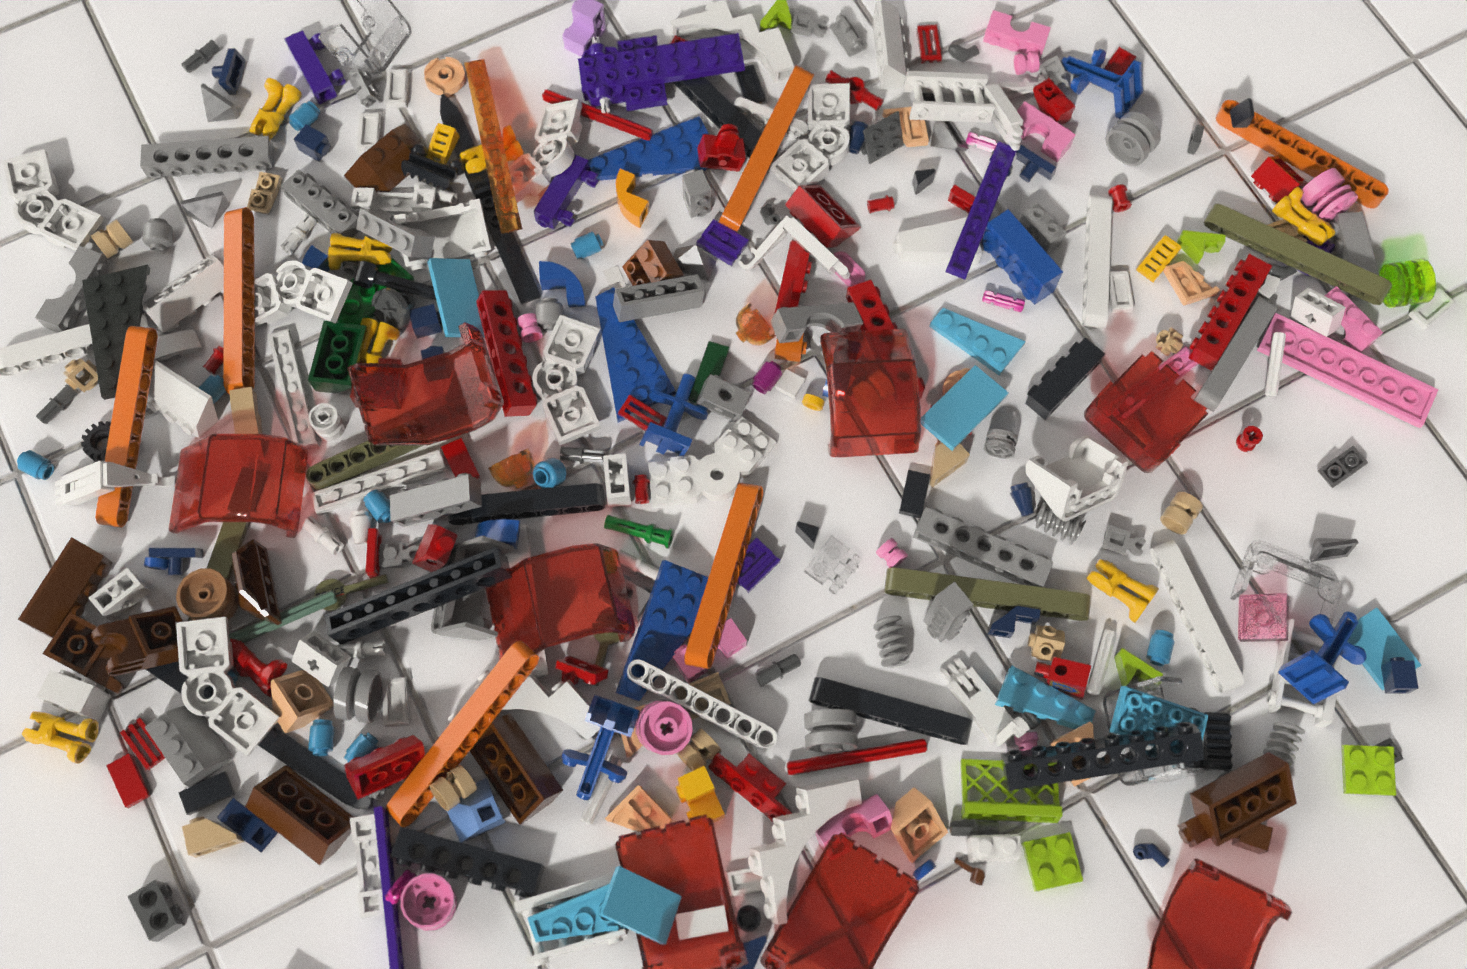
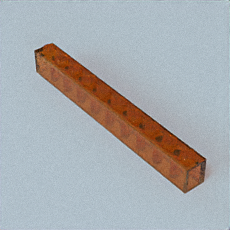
[464,59,522,234]

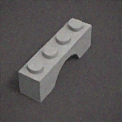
[356,208,435,257]
[35,245,110,332]
[770,302,863,343]

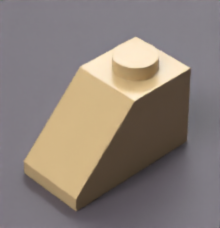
[930,440,970,488]
[182,817,244,858]

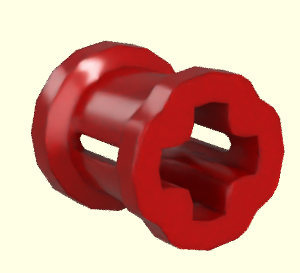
[1108,184,1132,212]
[1236,426,1263,452]

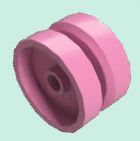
[635,700,693,755]

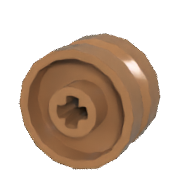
[176,569,239,621]

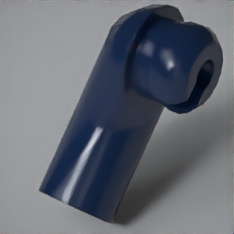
[1133,843,1170,868]

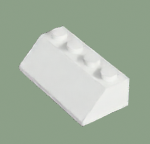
[872,0,909,90]
[142,255,224,333]
[147,359,218,439]

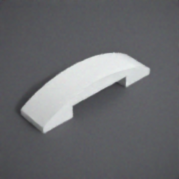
[350,188,436,215]
[154,329,203,362]
[350,814,384,919]

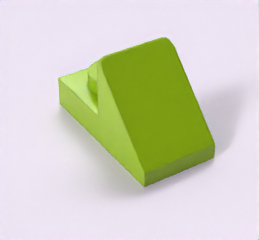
[760,0,792,32]
[1177,230,1225,264]
[1114,648,1163,687]

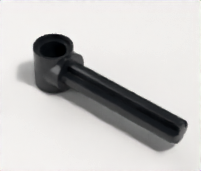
[353,261,436,300]

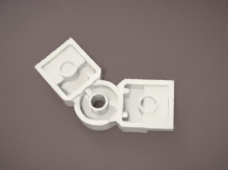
[769,83,850,192]
[491,99,582,205]
[2,149,104,251]
[254,261,353,328]
[532,315,601,445]
[648,416,777,507]
[176,617,281,756]

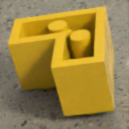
[675,766,725,830]

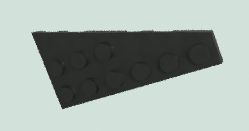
[82,264,151,400]

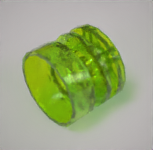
[1379,258,1436,308]

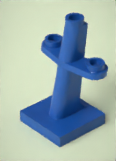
[1061,49,1143,119]
[639,374,708,456]
[1278,612,1367,704]
[562,694,639,800]

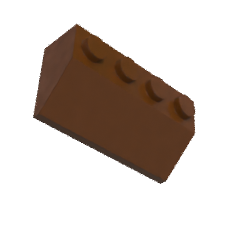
[18,537,113,638]
[470,713,564,825]
[1190,752,1297,847]
[246,765,353,865]

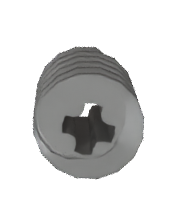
[1035,500,1086,545]
[873,616,910,668]
[1263,722,1305,769]

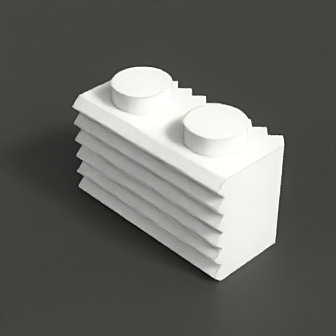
[966,834,1022,863]

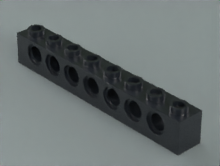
[324,546,512,644]
[1001,722,1204,791]

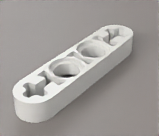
[733,97,809,140]

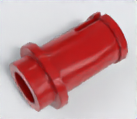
[867,195,894,214]
[203,346,224,375]
[632,474,650,504]

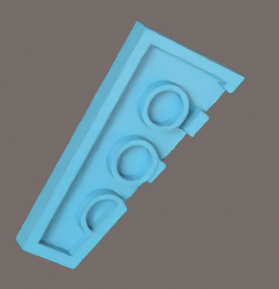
[929,308,1026,376]
[995,665,1096,729]
[527,883,625,942]

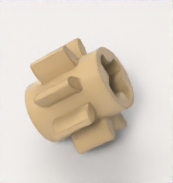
[1155,327,1183,356]

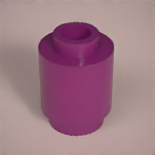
[752,361,783,394]

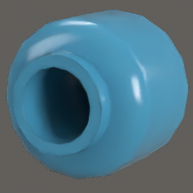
[533,458,567,488]

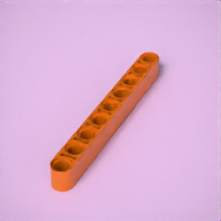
[718,65,814,232]
[1216,100,1389,209]
[223,207,255,395]
[95,326,158,527]
[685,483,763,669]
[386,641,539,827]

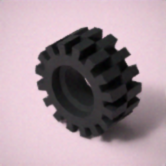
[81,421,111,462]

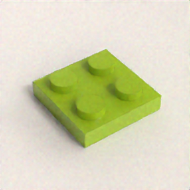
[1341,745,1396,796]
[1021,832,1084,892]

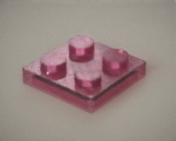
[1238,593,1289,642]

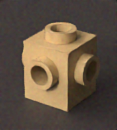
[63,358,98,392]
[1028,625,1065,661]

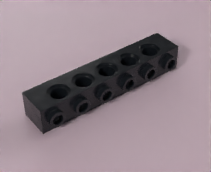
[391,827,545,898]

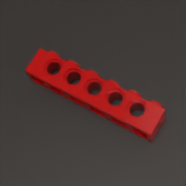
[1188,254,1272,371]
[846,279,925,407]
[476,290,537,417]

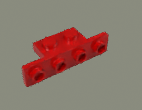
[774,241,812,314]
[708,753,792,822]

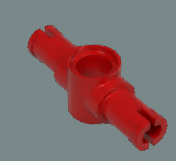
[825,70,884,111]

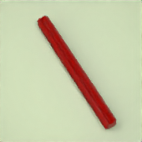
[542,89,653,141]
[787,739,927,775]

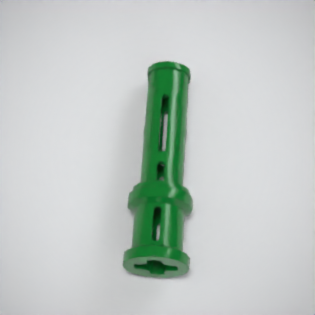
[604,515,674,549]

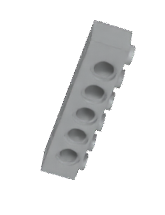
[140,136,274,178]
[913,507,1054,587]

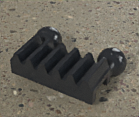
[401,144,466,191]
[1183,708,1233,774]

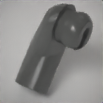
[948,44,979,62]
[760,204,780,225]
[1268,263,1297,281]

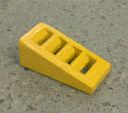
[426,123,460,165]
[1136,235,1182,282]

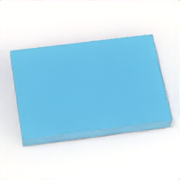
[1347,608,1421,691]
[599,866,682,945]

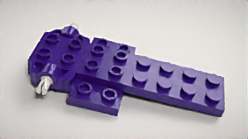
[578,33,745,113]

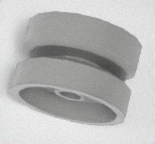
[1105,112,1161,166]
[334,667,382,723]
[804,709,858,753]

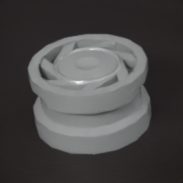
[984,429,1018,459]

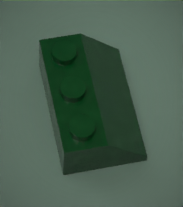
[308,321,367,394]

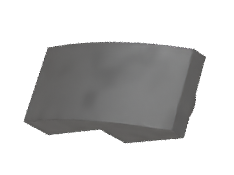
[1317,446,1368,488]

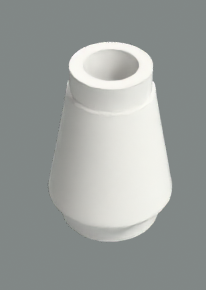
[349,511,372,545]

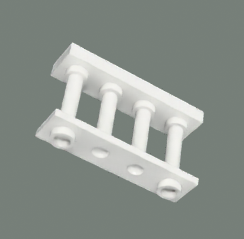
[903,70,995,123]
[1266,619,1342,727]
[514,874,627,967]

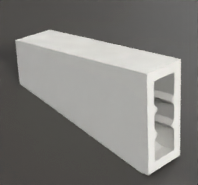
[893,217,983,264]

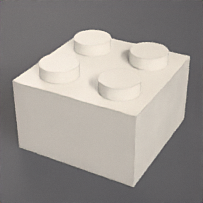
[36,669,112,722]

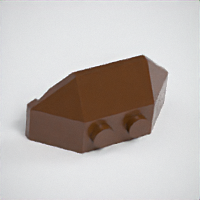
[344,123,420,192]
[232,539,282,625]

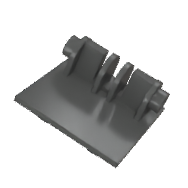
[861,111,904,164]

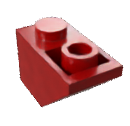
[1033,78,1075,125]

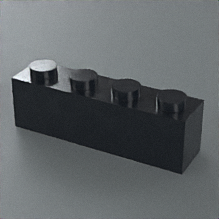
[1025,337,1105,420]

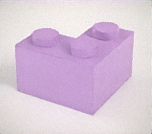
[562,0,606,57]

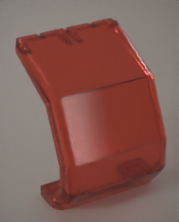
[348,322,504,445]
[820,329,921,457]
[1084,351,1209,473]
[169,434,308,538]
[485,543,635,659]
[615,814,747,969]
[760,832,920,969]
[1146,858,1292,969]

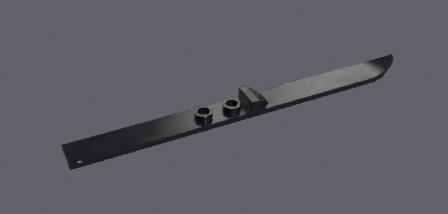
[440,94,541,305]
[145,662,373,810]

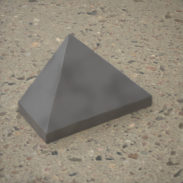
[201,83,240,122]
[930,121,968,151]
[180,192,229,228]
[673,245,716,281]
[1309,538,1359,562]

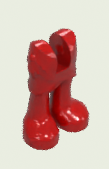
[229,639,287,698]

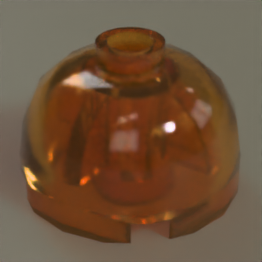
[735,302,776,346]
[488,448,535,489]

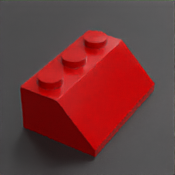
[785,185,861,248]
[344,735,425,799]

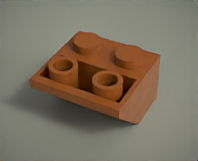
[622,240,684,286]

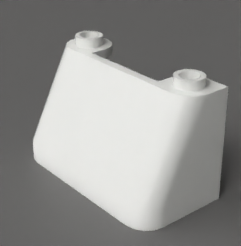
[394,199,491,271]
[1025,435,1129,522]

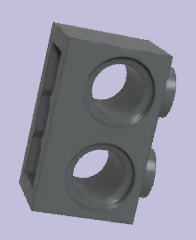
[127,880,185,942]

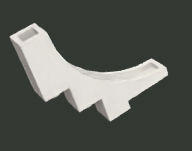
[670,0,794,84]
[445,670,600,741]
[748,777,862,925]

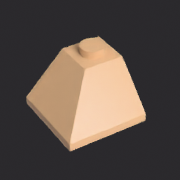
[271,670,334,733]
[891,787,948,863]

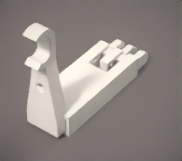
[983,75,1045,150]
[738,216,850,279]
[55,461,175,505]
[940,658,1030,747]

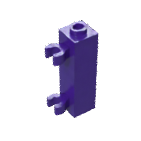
[284,30,346,105]
[534,154,599,230]

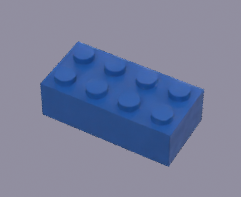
[981,209,1063,305]

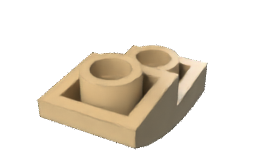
[247,172,283,214]

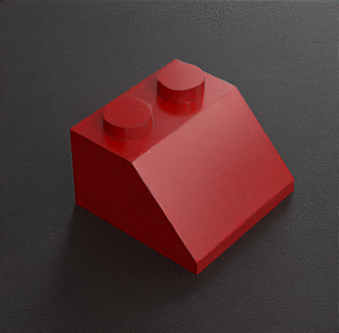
[1251,156,1308,204]

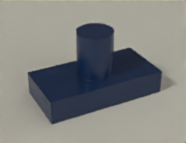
[212,48,246,95]
[1016,145,1056,182]
[149,548,203,575]

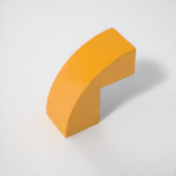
[616,169,649,228]

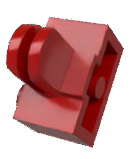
[697,124,746,172]

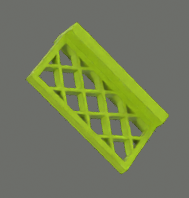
[960,759,1063,823]

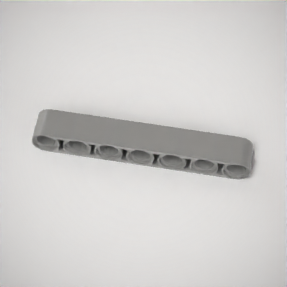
[1194,296,1278,412]

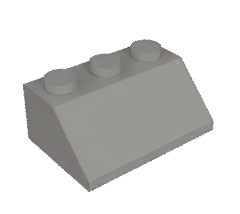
[145,705,234,787]

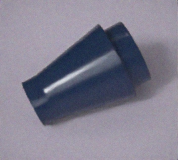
[849,121,869,154]
[1010,482,1034,517]

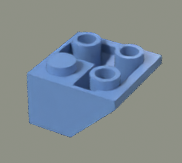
[447,778,506,843]

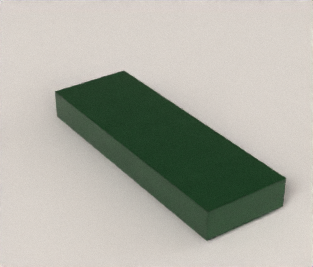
[689,341,729,403]

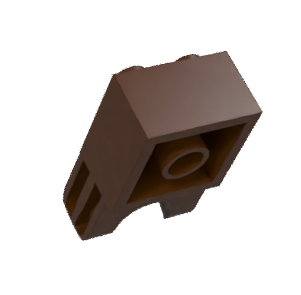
[91,606,183,676]
[42,612,124,694]

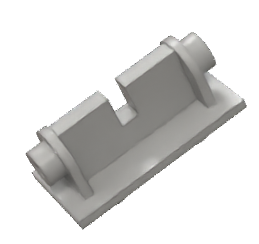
[830,14,867,57]
[348,64,382,107]

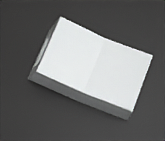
[1255,274,1280,300]

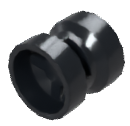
[736,905,761,932]

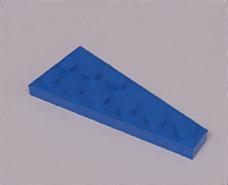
[589,116,719,181]
[595,287,676,423]
[616,560,709,701]

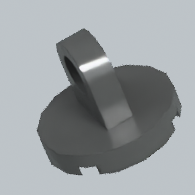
[372,288,415,330]

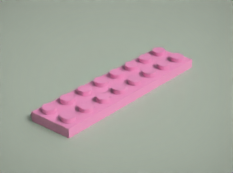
[1257,313,1438,428]

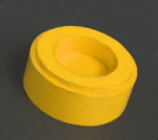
[802,394,825,411]

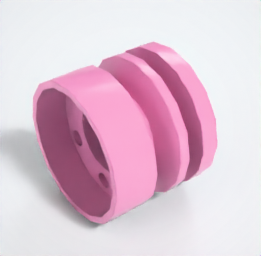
[1301,168,1358,223]
[400,873,457,931]

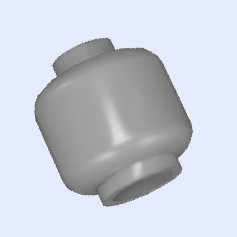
[142,218,173,252]
[535,298,563,331]

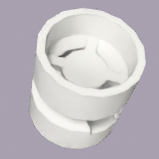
[309,403,345,442]

